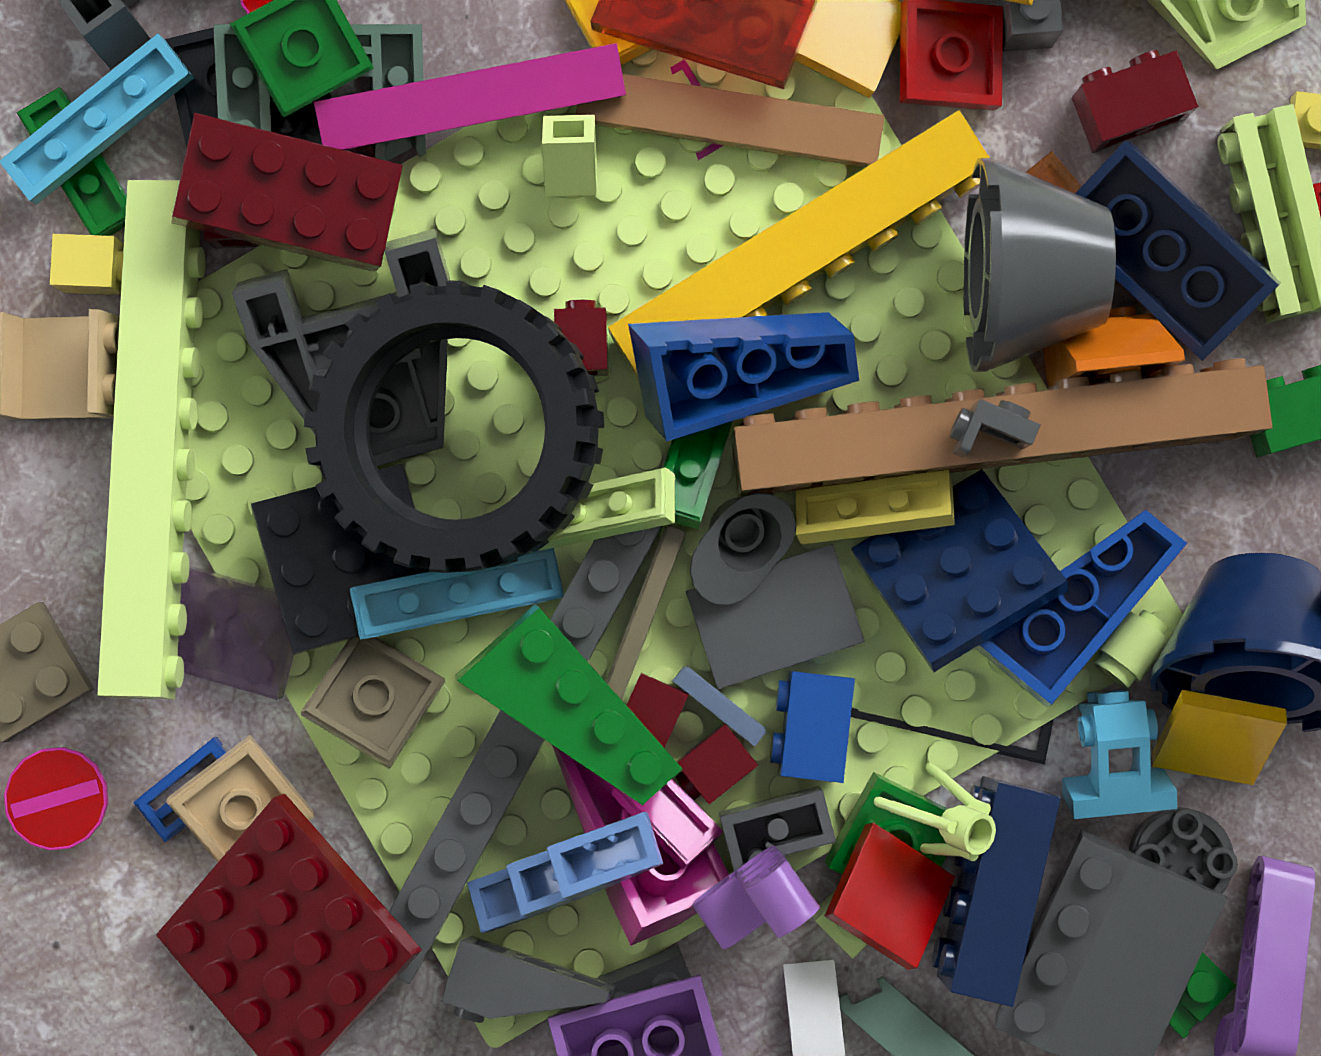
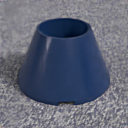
[1151,553,1321,732]

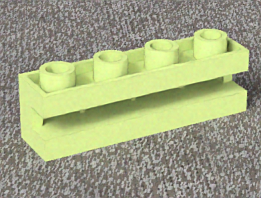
[1217,104,1321,323]

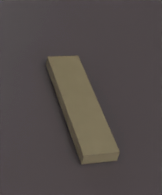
[606,525,686,700]

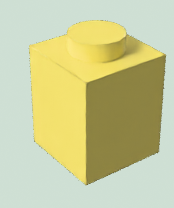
[50,234,124,295]

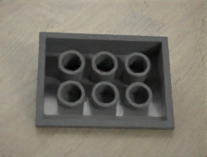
[995,829,1227,1056]

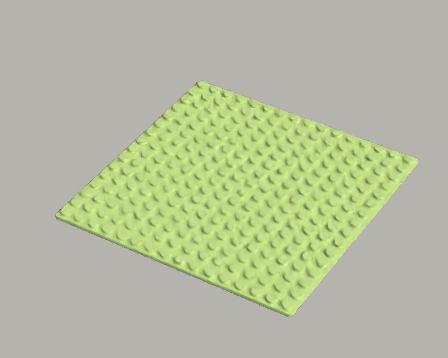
[186,0,1183,1048]

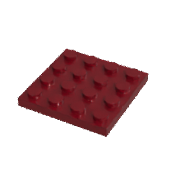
[156,794,422,1056]

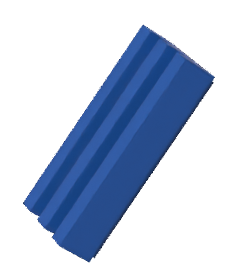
[133,737,226,842]

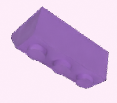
[548,974,724,1056]

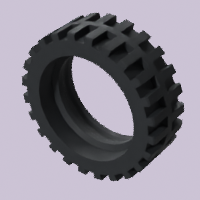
[304,280,604,573]

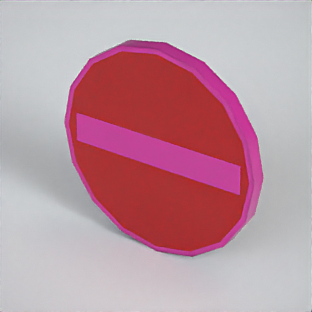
[4,747,109,850]

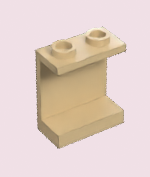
[0,309,120,420]

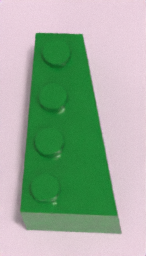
[455,604,683,805]

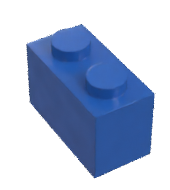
[770,671,855,783]

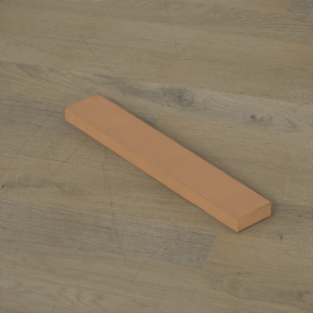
[576,74,885,167]

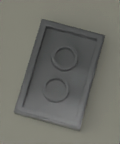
[686,544,865,689]

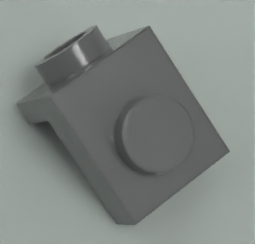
[949,399,1041,457]

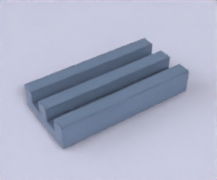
[672,666,766,746]

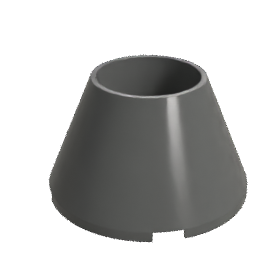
[963,158,1116,372]

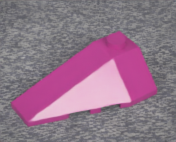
[552,745,729,946]

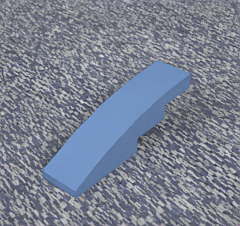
[467,812,663,933]

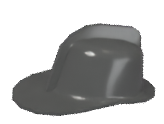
[690,492,796,605]

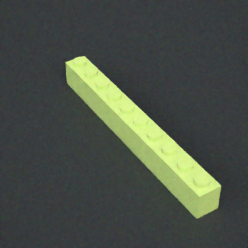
[97,180,206,700]

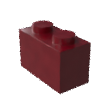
[1072,50,1199,153]

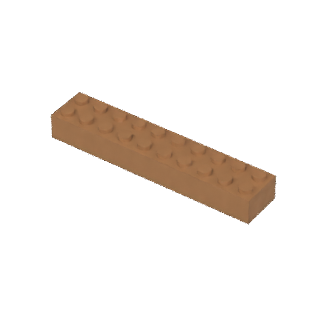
[731,358,1273,497]

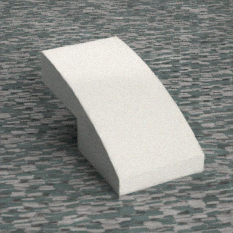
[783,959,845,1056]

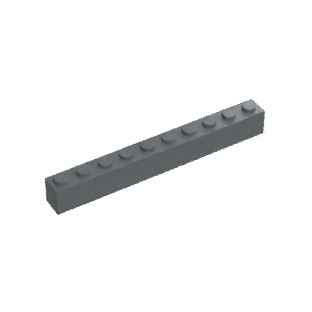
[389,526,663,984]

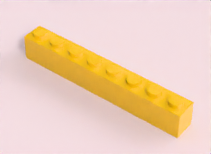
[608,110,990,381]

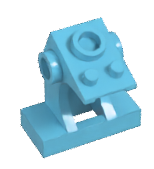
[1062,689,1177,819]

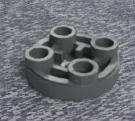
[1129,807,1238,894]

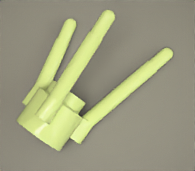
[874,763,996,861]

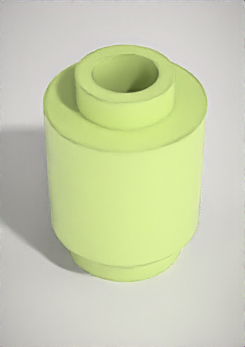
[1094,610,1168,689]

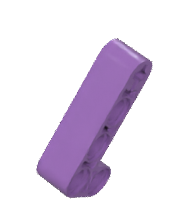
[692,845,820,949]
[1214,856,1315,1056]

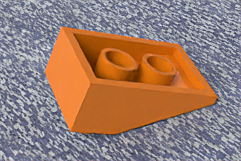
[1043,307,1185,387]

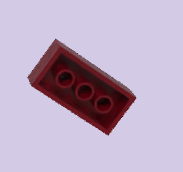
[171,113,403,272]

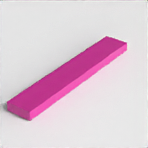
[313,43,626,150]

